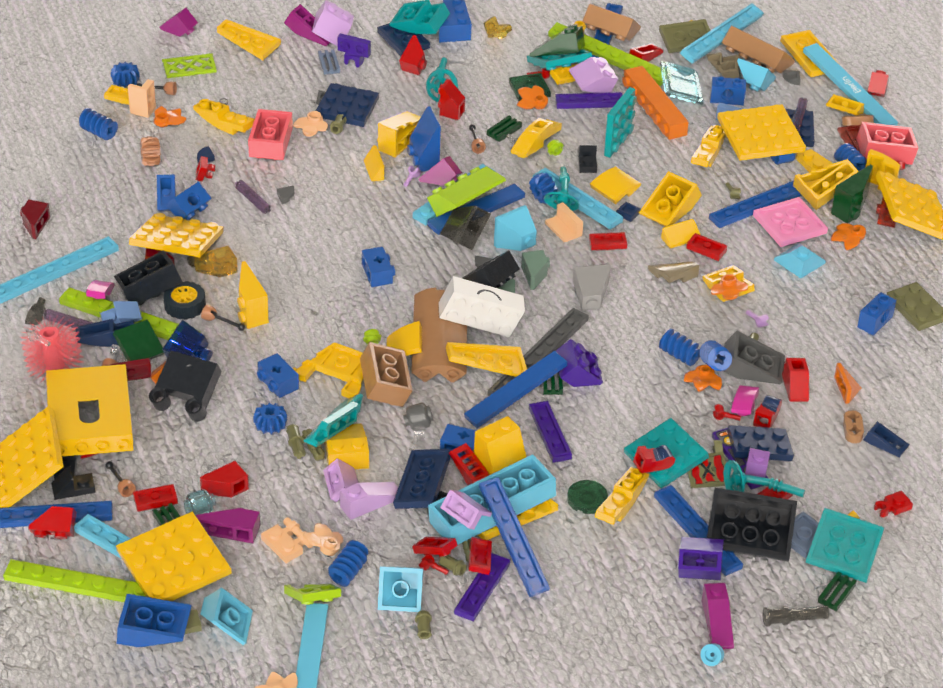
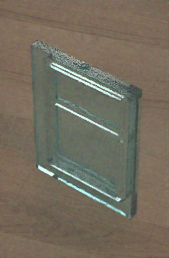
[660,61,704,105]

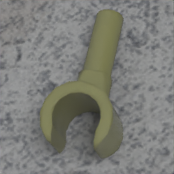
[725,182,741,199]

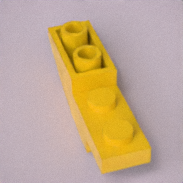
[193,99,255,135]
[511,118,562,158]
[691,125,726,167]
[595,467,649,525]

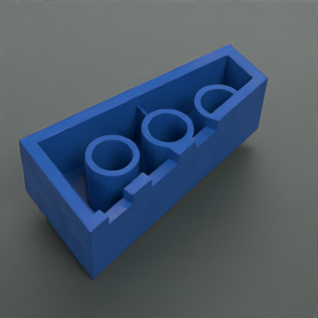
[439,0,472,43]

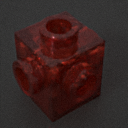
[876,197,896,228]

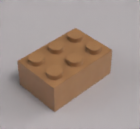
[360,342,413,407]

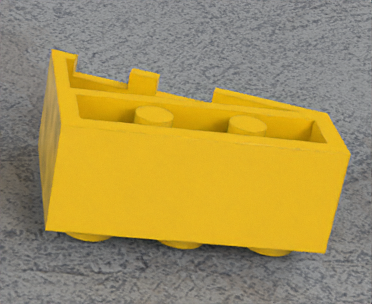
[377,111,421,158]
[793,159,859,210]

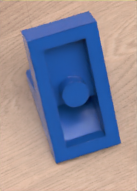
[157,174,176,211]

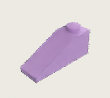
[340,482,398,520]

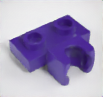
[337,33,371,68]

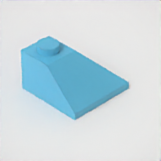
[737,58,776,92]
[494,205,537,251]
[774,243,826,278]
[378,566,424,612]
[200,587,253,645]

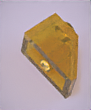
[194,246,238,278]

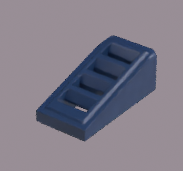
[863,421,910,458]

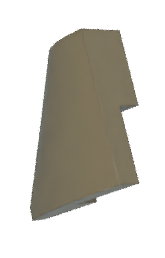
[707,52,740,78]
[648,262,699,283]

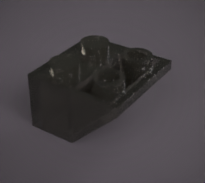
[440,206,491,250]

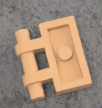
[261,517,314,563]

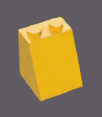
[474,416,526,475]

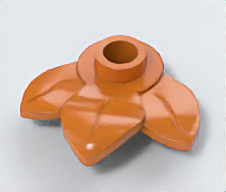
[517,85,548,109]
[154,106,186,127]
[831,223,866,250]
[711,274,748,300]
[684,365,722,392]

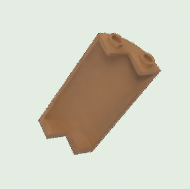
[412,287,467,383]

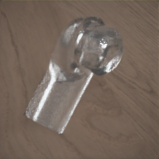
[110,344,126,363]

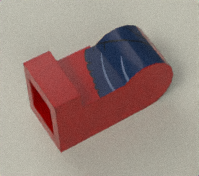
[753,395,782,428]
[633,445,675,474]

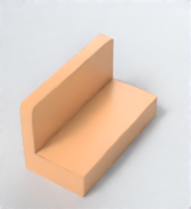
[128,79,156,118]
[545,202,583,242]

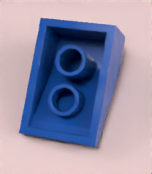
[407,106,441,172]
[117,594,192,647]

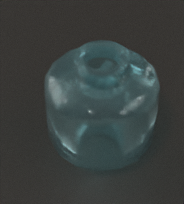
[183,489,216,515]

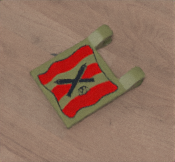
[687,440,726,488]

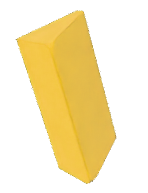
[826,94,864,116]
[364,145,384,181]
[661,219,701,249]

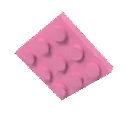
[753,197,828,247]

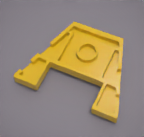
[293,342,363,399]

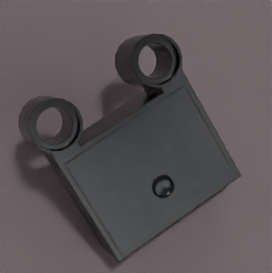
[149,350,222,422]

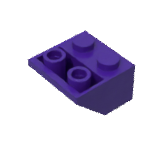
[556,339,603,387]
[678,537,724,581]

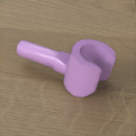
[404,166,421,187]
[746,310,769,327]

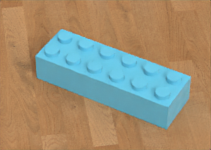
[428,454,556,544]

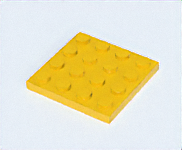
[717,104,806,161]
[875,170,943,240]
[129,213,223,258]
[0,406,63,508]
[116,511,232,601]

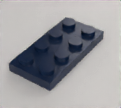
[393,449,451,509]

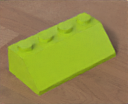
[427,166,506,217]

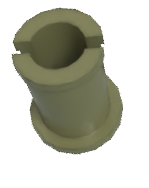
[330,114,347,134]
[439,555,467,576]
[415,610,432,639]

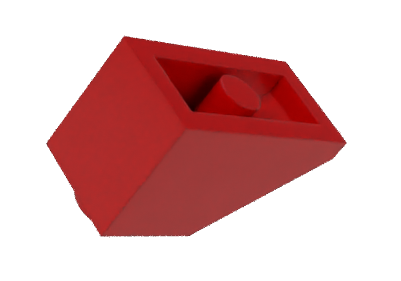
[399,35,427,75]

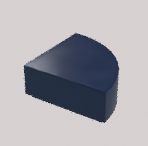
[197,146,215,163]

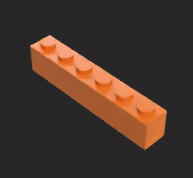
[622,66,689,140]

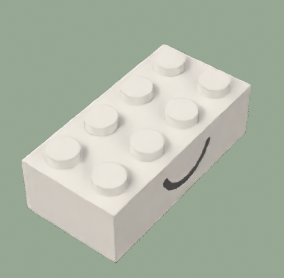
[439,276,525,337]

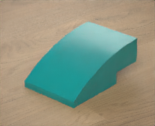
[389,0,450,34]

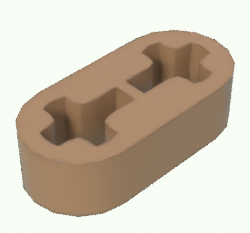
[842,115,874,126]
[843,410,864,443]

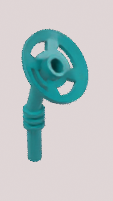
[426,57,458,102]
[544,166,579,211]
[724,460,805,497]

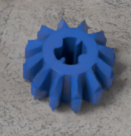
[111,61,140,88]
[529,173,558,203]
[253,402,287,435]

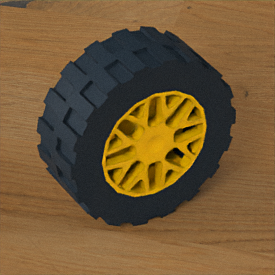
[163,281,206,320]

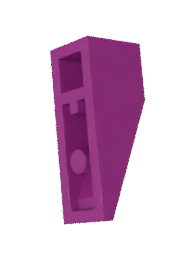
[284,4,331,46]
[195,508,260,544]
[702,583,734,649]

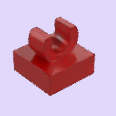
[196,156,215,182]

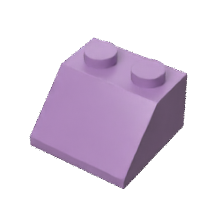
[312,0,354,46]
[569,57,618,93]

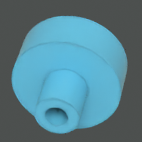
[701,643,724,666]

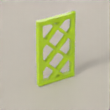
[162,53,217,78]

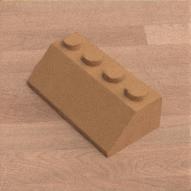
[722,25,795,74]

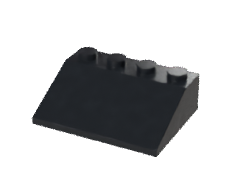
[707,487,797,562]

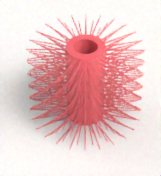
[21,315,83,385]

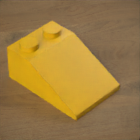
[639,171,702,227]
[237,261,269,329]
[324,423,369,470]

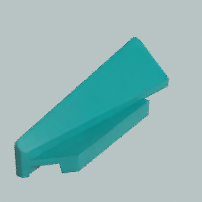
[303,393,363,447]

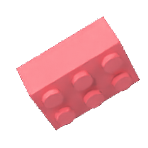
[248,109,293,160]
[856,122,918,165]

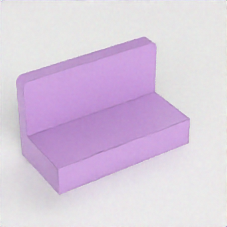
[323,458,358,502]
[440,490,492,530]

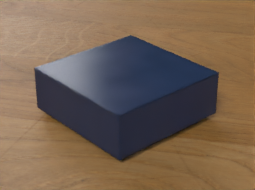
[616,202,641,222]

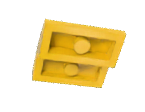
[865,149,900,191]
[590,166,641,204]
[702,265,755,302]
[386,321,422,356]

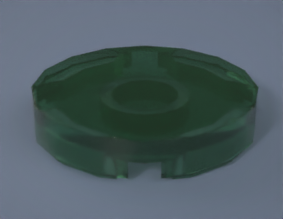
[567,480,608,514]

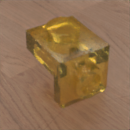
[483,16,512,39]

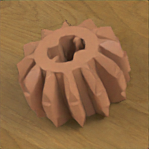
[140,136,161,166]

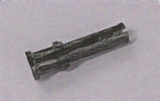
[762,605,829,627]

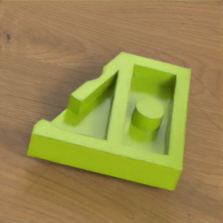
[284,584,341,605]

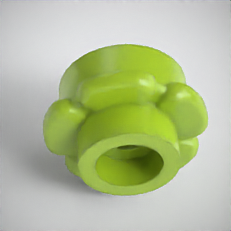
[547,140,564,156]
[363,329,382,344]

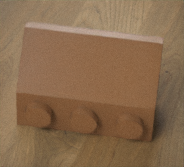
[583,4,641,42]

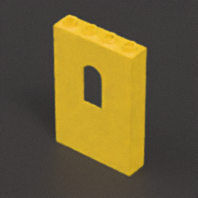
[46,364,134,456]

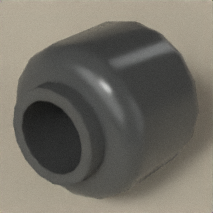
[403,402,434,431]

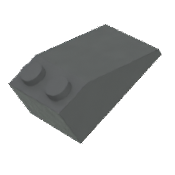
[723,330,785,384]

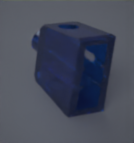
[162,320,213,361]

